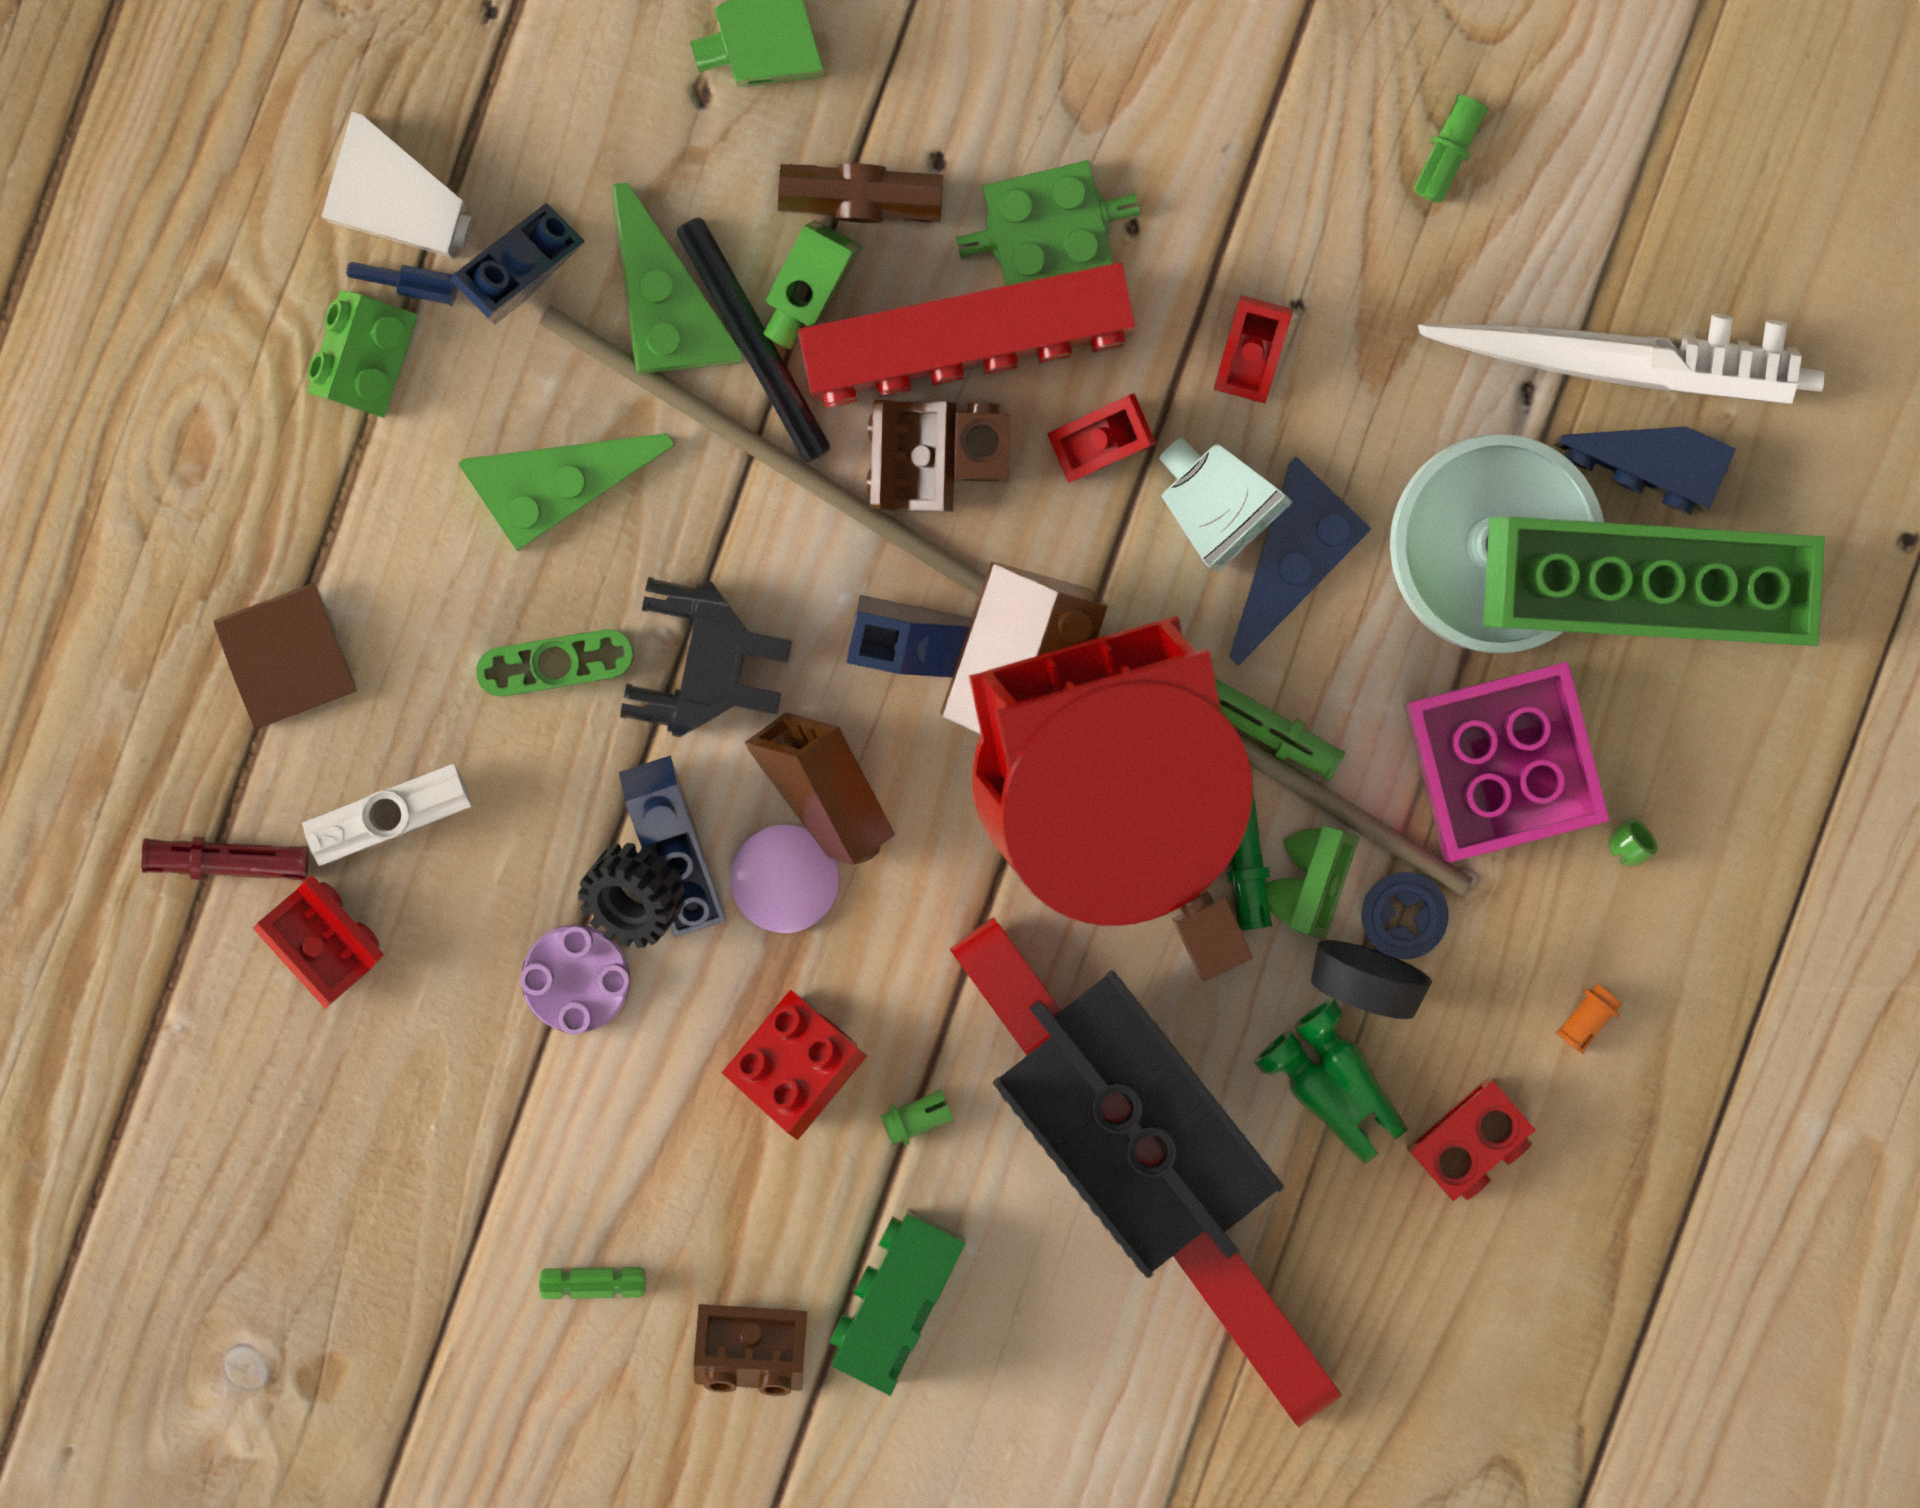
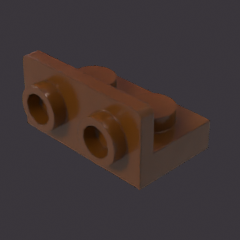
[693,1304,807,1396]

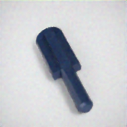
[346,262,458,306]

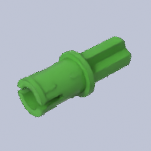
[1414,94,1489,203]

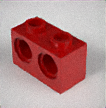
[1406,1078,1536,1202]

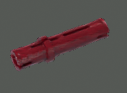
[141,837,309,881]

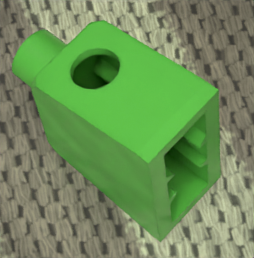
[690,0,824,87]
[763,220,863,349]

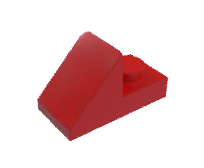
[1213,295,1293,404]
[1047,393,1156,483]

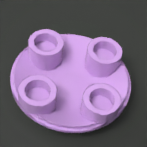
[730,825,839,933]
[520,924,630,1035]

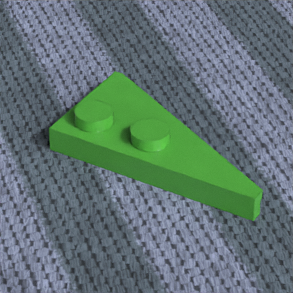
[458,433,675,551]

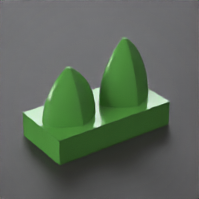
[1266,825,1360,940]

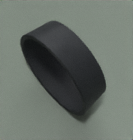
[1311,940,1432,1019]

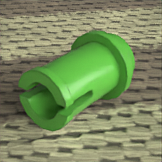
[880,1089,954,1146]

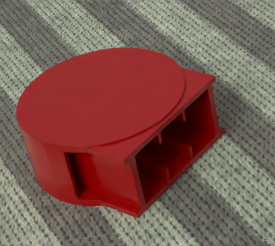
[969,615,1253,926]

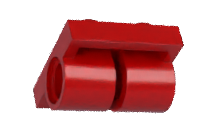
[722,989,867,1140]

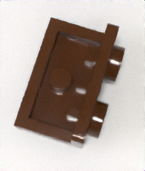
[866,400,956,512]

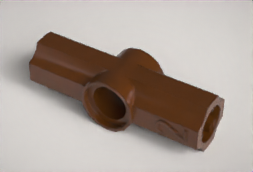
[778,163,944,223]

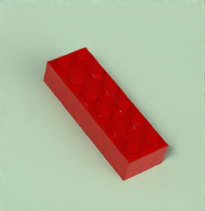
[797,262,1135,408]

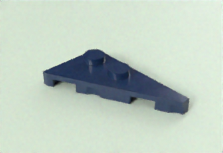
[1229,456,1371,666]

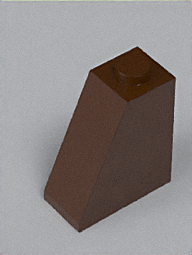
[744,712,895,865]

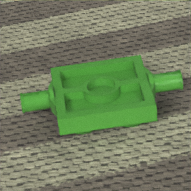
[955,160,1140,286]

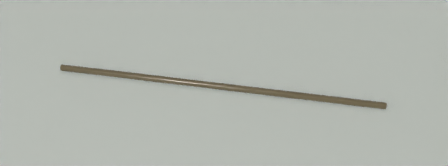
[539,306,1473,896]

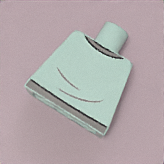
[1159,437,1293,573]

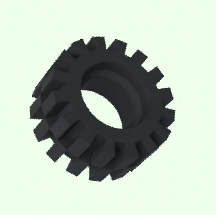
[578,843,685,948]

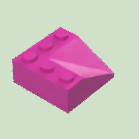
[1404,662,1610,862]

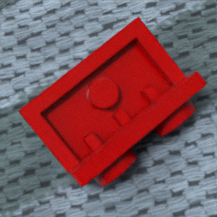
[253,875,384,1009]

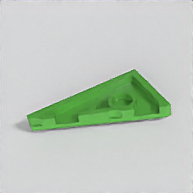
[611,183,742,374]

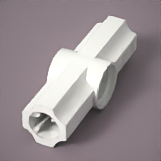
[302,763,473,867]

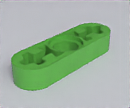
[476,629,634,697]

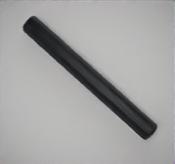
[677,217,830,462]

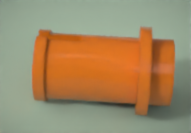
[1555,983,1623,1055]

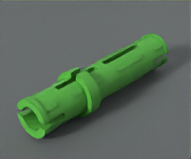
[1215,678,1346,781]

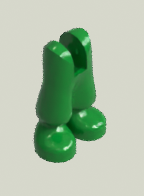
[1254,998,1408,1164]

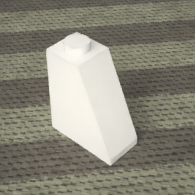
[321,112,473,258]

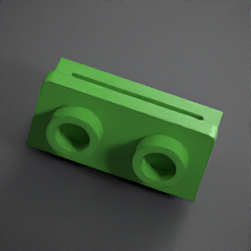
[307,290,418,418]

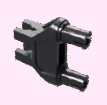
[620,577,792,738]

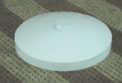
[1390,434,1604,653]

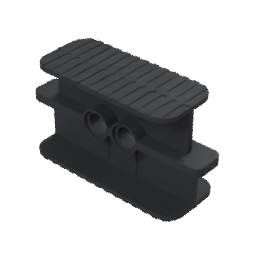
[993,970,1284,1279]

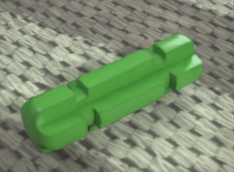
[539,1267,646,1299]

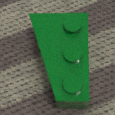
[829,1209,966,1396]

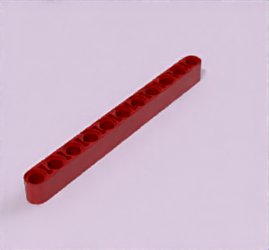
[950,917,1343,1428]

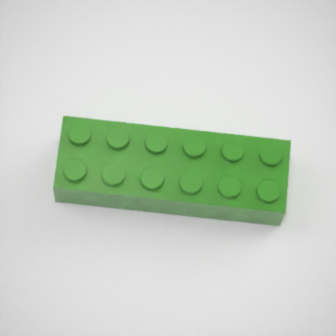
[1483,517,1825,646]

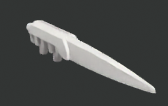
[1418,314,1825,404]

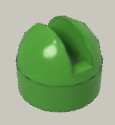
[1609,818,1658,866]

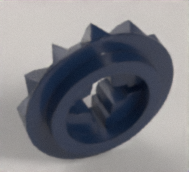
[1361,872,1449,959]

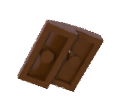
[214,582,357,730]

